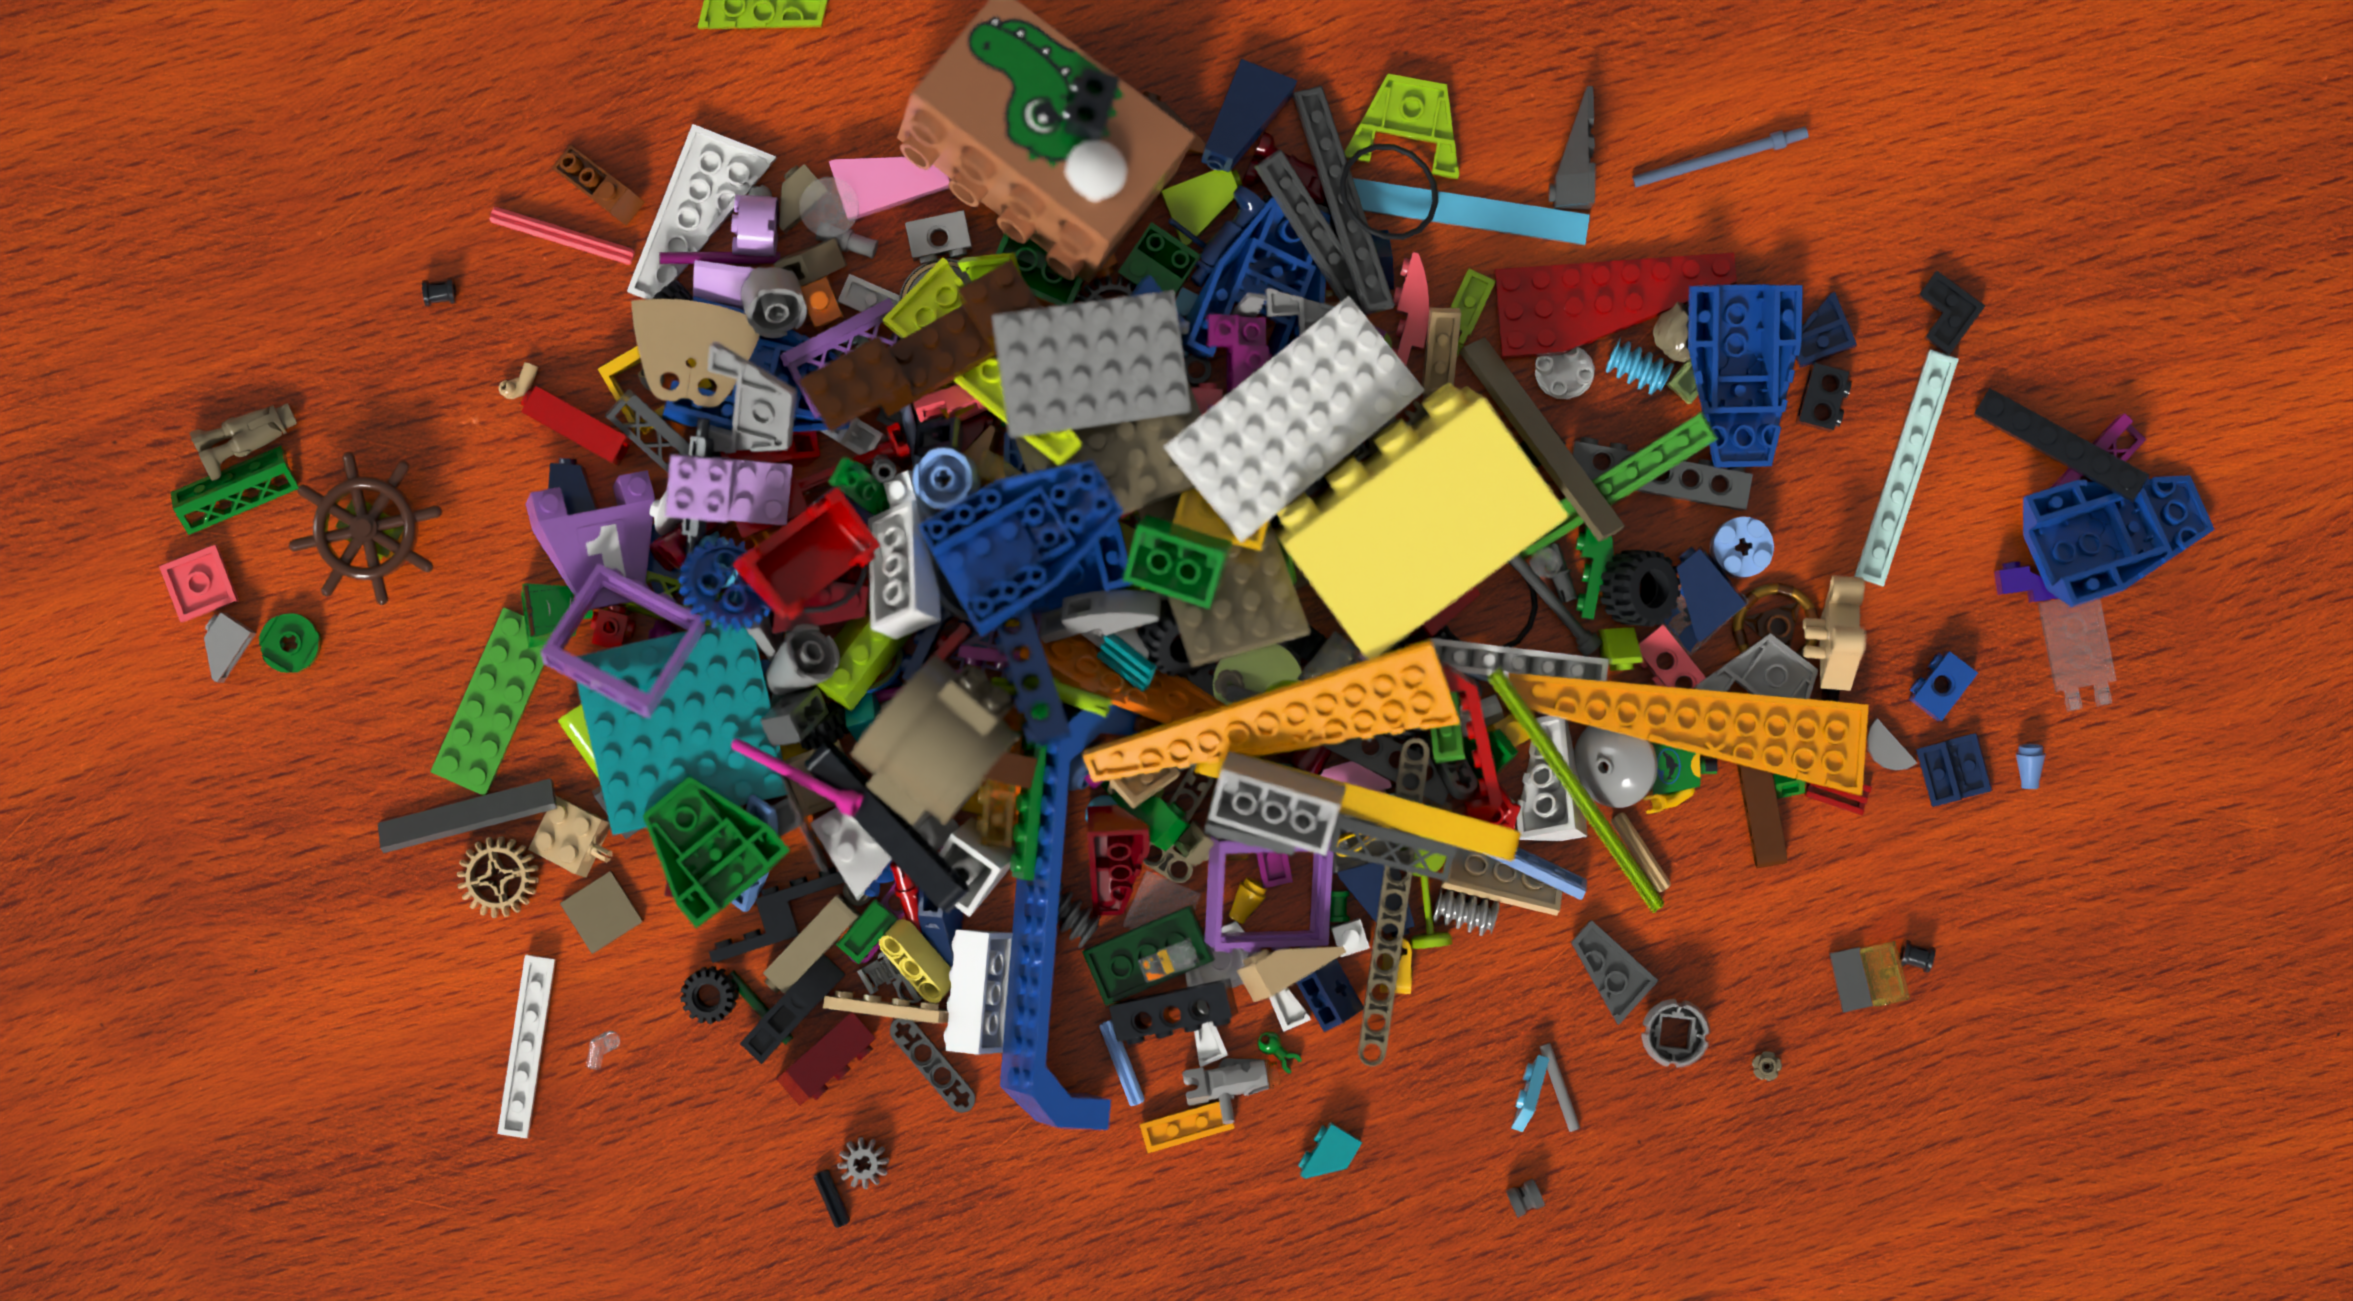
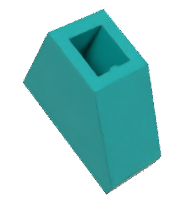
[1298,1121,1362,1179]

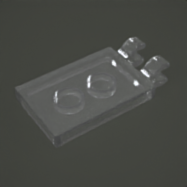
[2038,599,2117,712]

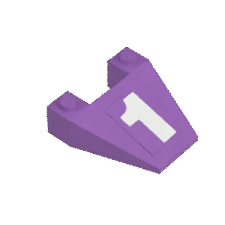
[525,470,655,611]

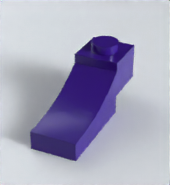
[1994,561,2058,603]

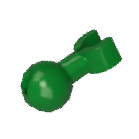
[1258,1031,1302,1074]

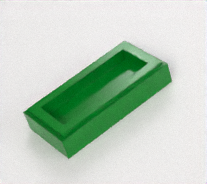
[836,899,898,964]

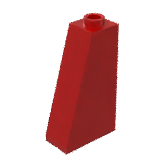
[521,386,633,466]

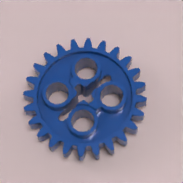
[678,538,771,632]

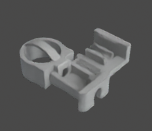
[857,951,923,1004]

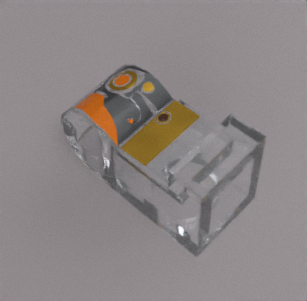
[1137,937,1200,983]

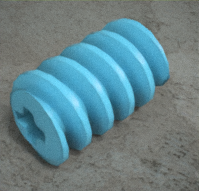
[1605,337,1674,395]

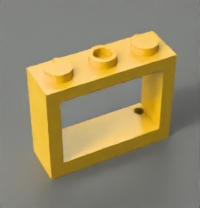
[598,346,715,434]

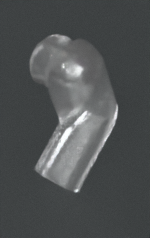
[586,1031,621,1070]

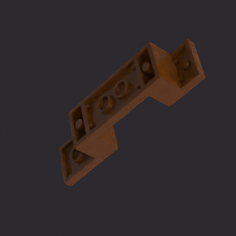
[799,260,1042,433]

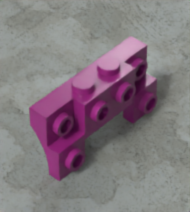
[1206,314,1273,411]

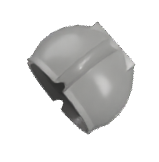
[1641,999,1711,1068]

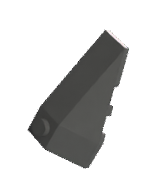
[1548,86,1595,210]

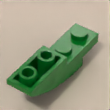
[1575,524,1614,620]

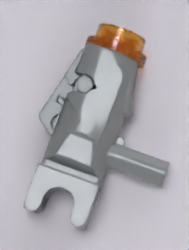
[1182,1058,1281,1124]

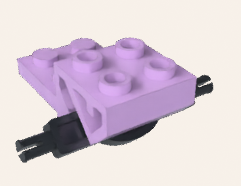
[665,418,792,554]

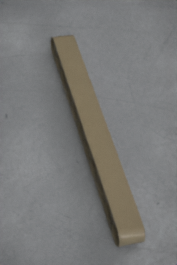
[1358,738,1429,1066]

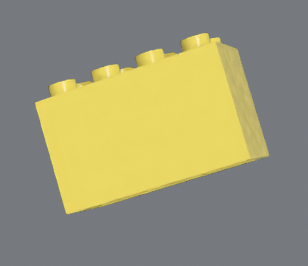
[1273,382,1568,660]

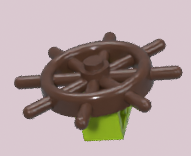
[289,452,442,605]

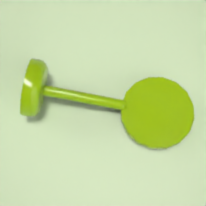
[1395,835,1453,949]

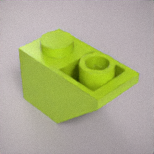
[1599,627,1642,671]

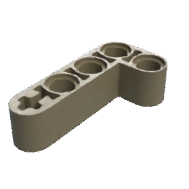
[1143,764,1214,883]

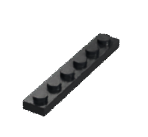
[1974,388,2149,503]

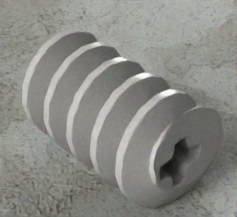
[1433,888,1500,936]

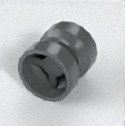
[1505,1178,1545,1218]

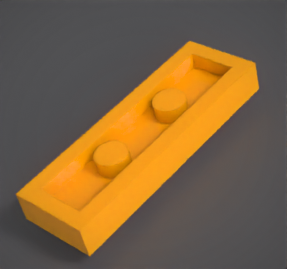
[1139,1101,1235,1153]

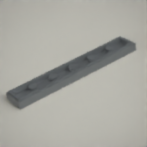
[1254,149,1363,311]
[378,778,557,853]

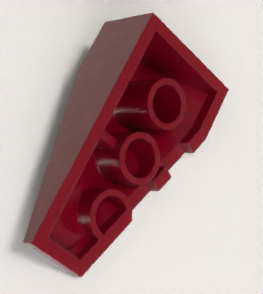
[1087,805,1150,916]

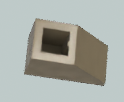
[774,237,847,286]

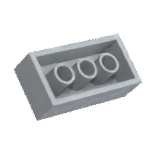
[1208,751,1346,855]

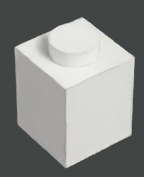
[1331,918,1370,957]

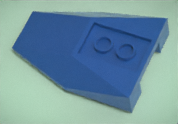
[918,460,1123,637]

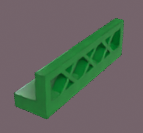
[170,446,299,535]

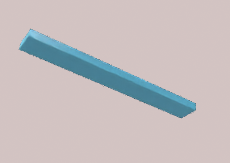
[1353,178,1590,245]

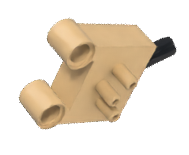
[1803,575,1865,702]

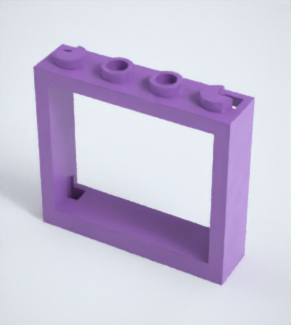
[541,564,705,718]
[1205,835,1333,953]

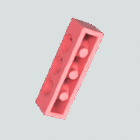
[1638,625,1706,689]

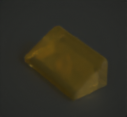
[1860,941,1910,1007]

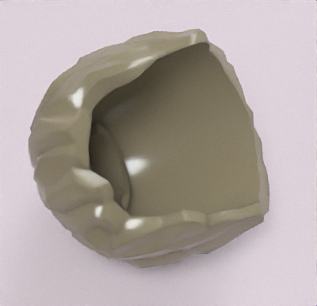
[1653,302,1691,362]

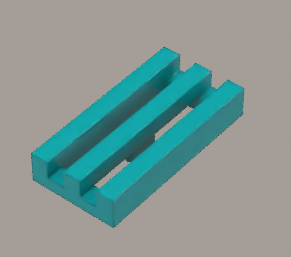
[1097,633,1157,692]

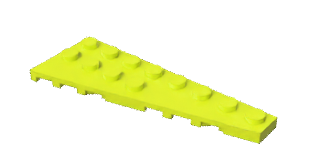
[882,257,1082,467]

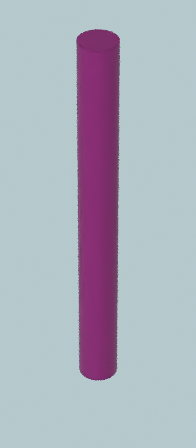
[659,252,780,264]

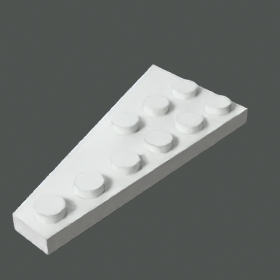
[627,124,777,299]
[810,807,932,901]

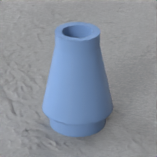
[2015,744,2046,789]

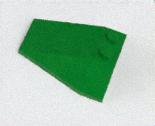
[642,776,791,928]

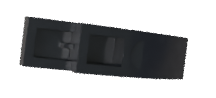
[739,954,846,1064]

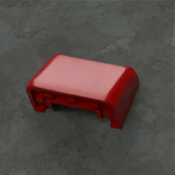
[732,487,881,620]

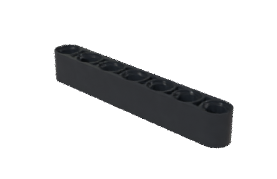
[804,740,970,913]

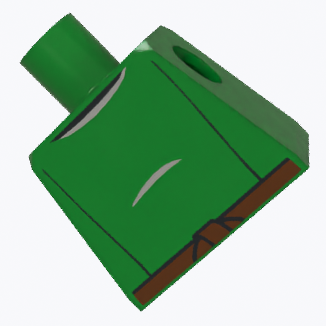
[521,584,593,648]

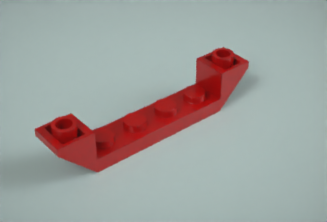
[1438,658,1502,823]

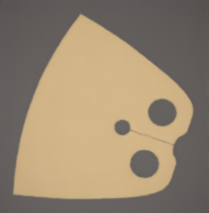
[631,299,760,407]

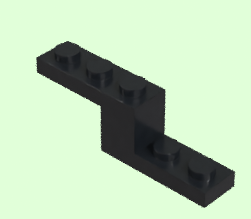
[709,867,845,963]

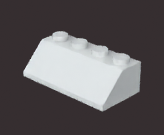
[944,930,1013,1054]

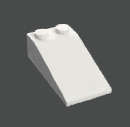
[868,499,941,639]

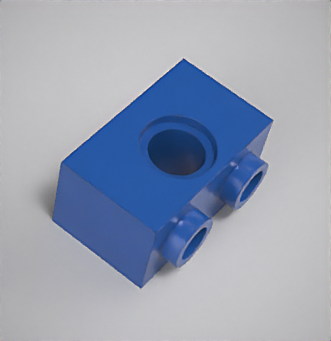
[1909,651,1978,721]

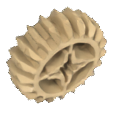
[457,836,539,918]

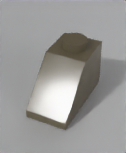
[779,164,831,234]

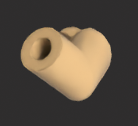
[498,362,539,399]

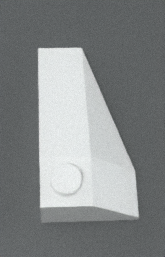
[1517,716,1588,841]

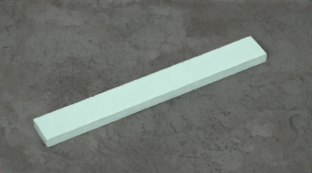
[1854,349,1959,587]

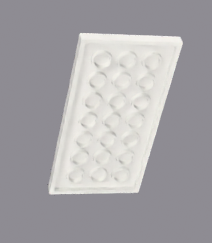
[1164,296,1425,542]

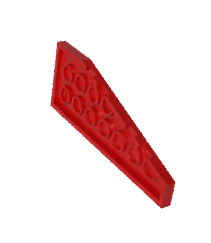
[1494,252,1737,359]

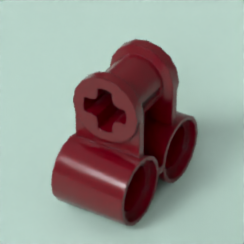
[1274,745,1332,775]

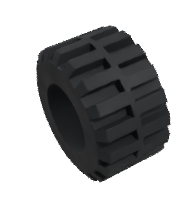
[1600,550,1681,626]
[1138,596,1208,677]

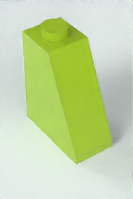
[1161,170,1243,247]

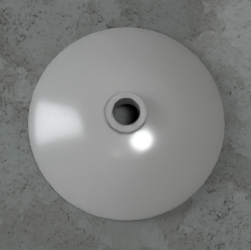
[1574,726,1658,808]

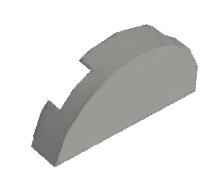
[1867,718,1917,771]

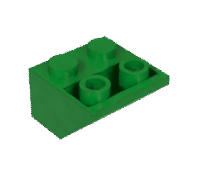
[1118,222,1201,298]

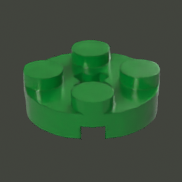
[259,613,322,673]

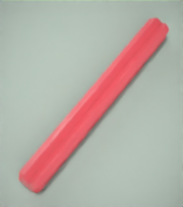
[490,207,635,265]

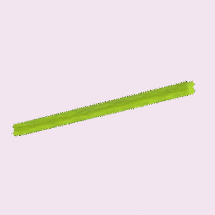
[1488,667,1664,913]

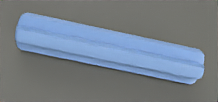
[1099,1019,1145,1106]

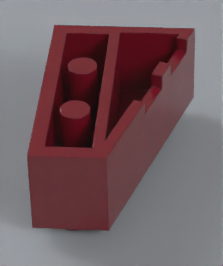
[772,578,870,634]
[776,1012,876,1106]

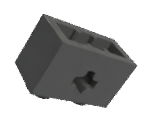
[760,686,829,746]

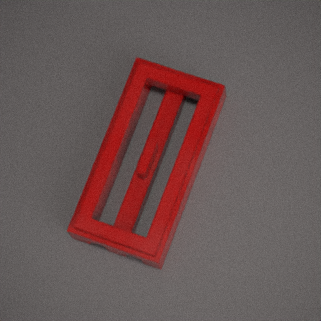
[1804,783,1872,816]

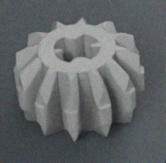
[838,1137,889,1189]

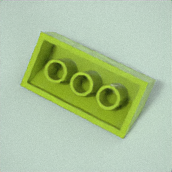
[811,615,913,712]

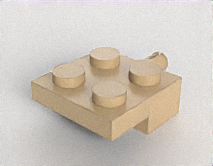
[528,796,613,877]

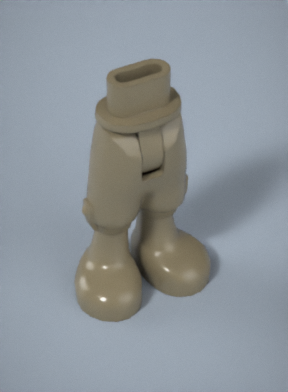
[189,403,297,481]

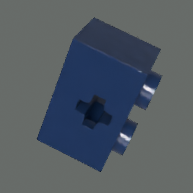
[1296,958,1364,1032]

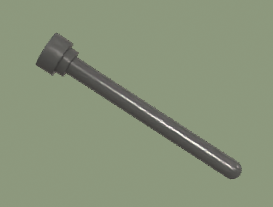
[1509,553,1602,656]

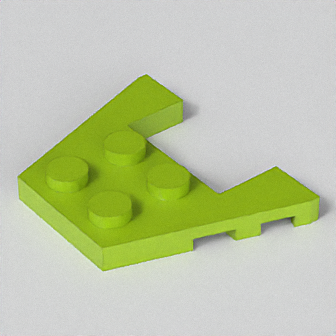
[1344,73,1459,179]

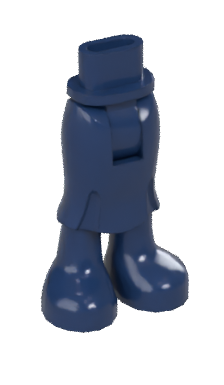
[1191,185,1266,288]

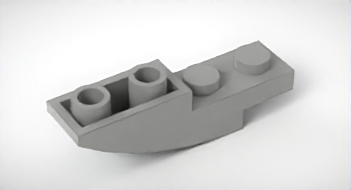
[1040,590,1161,643]

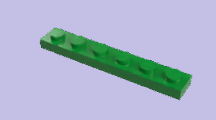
[1010,705,1049,880]

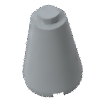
[764,624,840,695]

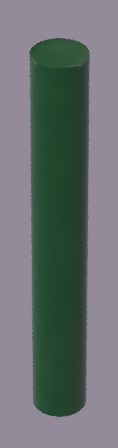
[729,970,794,1045]

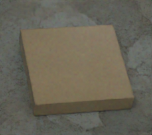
[560,871,644,954]

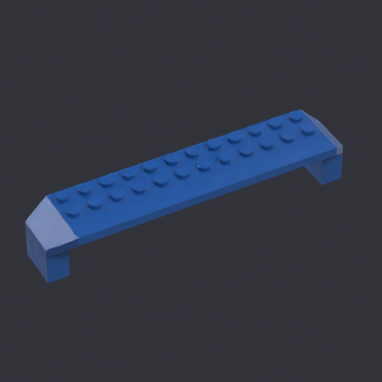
[1000,703,1142,1130]

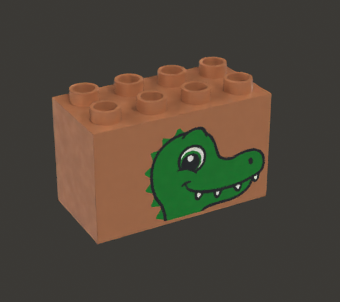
[897,0,1195,283]

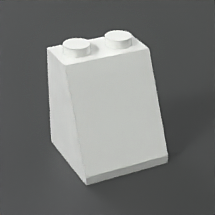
[939,817,1015,917]

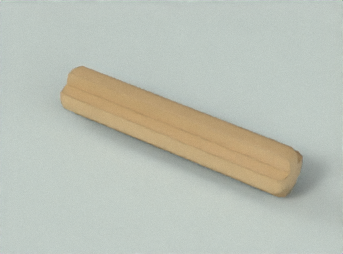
[1611,812,1671,893]

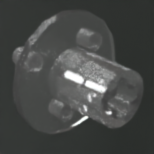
[799,177,859,237]

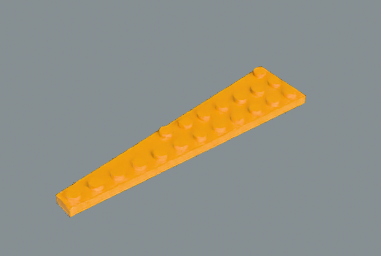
[1083,640,1460,782]
[1505,673,1869,796]

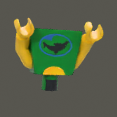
[1643,742,1718,814]

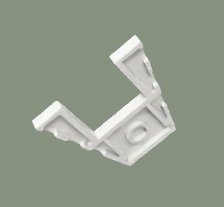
[1185,921,1311,1067]

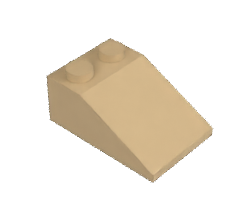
[1236,947,1346,1002]

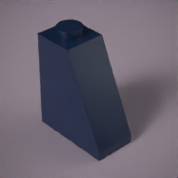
[548,458,599,515]
[1677,546,1747,642]
[1337,862,1415,938]

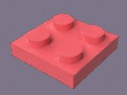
[159,545,239,623]

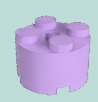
[731,194,779,257]

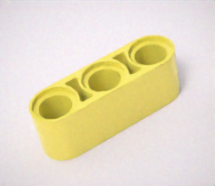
[879,919,951,1003]

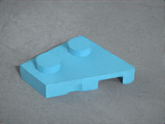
[1511,1055,1550,1132]

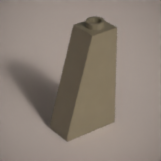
[763,894,862,994]

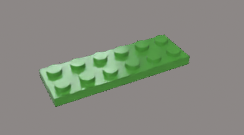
[430,607,546,796]

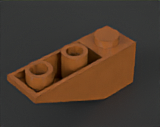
[552,145,645,226]

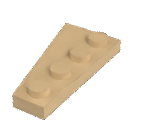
[1441,846,1562,916]
[823,991,949,1023]

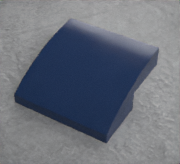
[1916,732,1993,807]

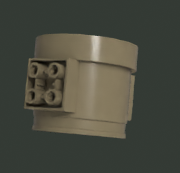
[851,655,1021,826]

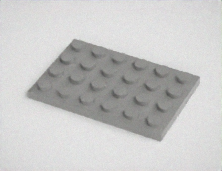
[992,291,1191,438]

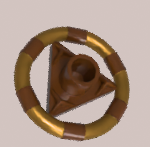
[1733,583,1819,659]

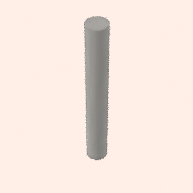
[1539,1043,1581,1132]

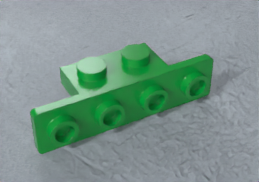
[829,457,891,516]

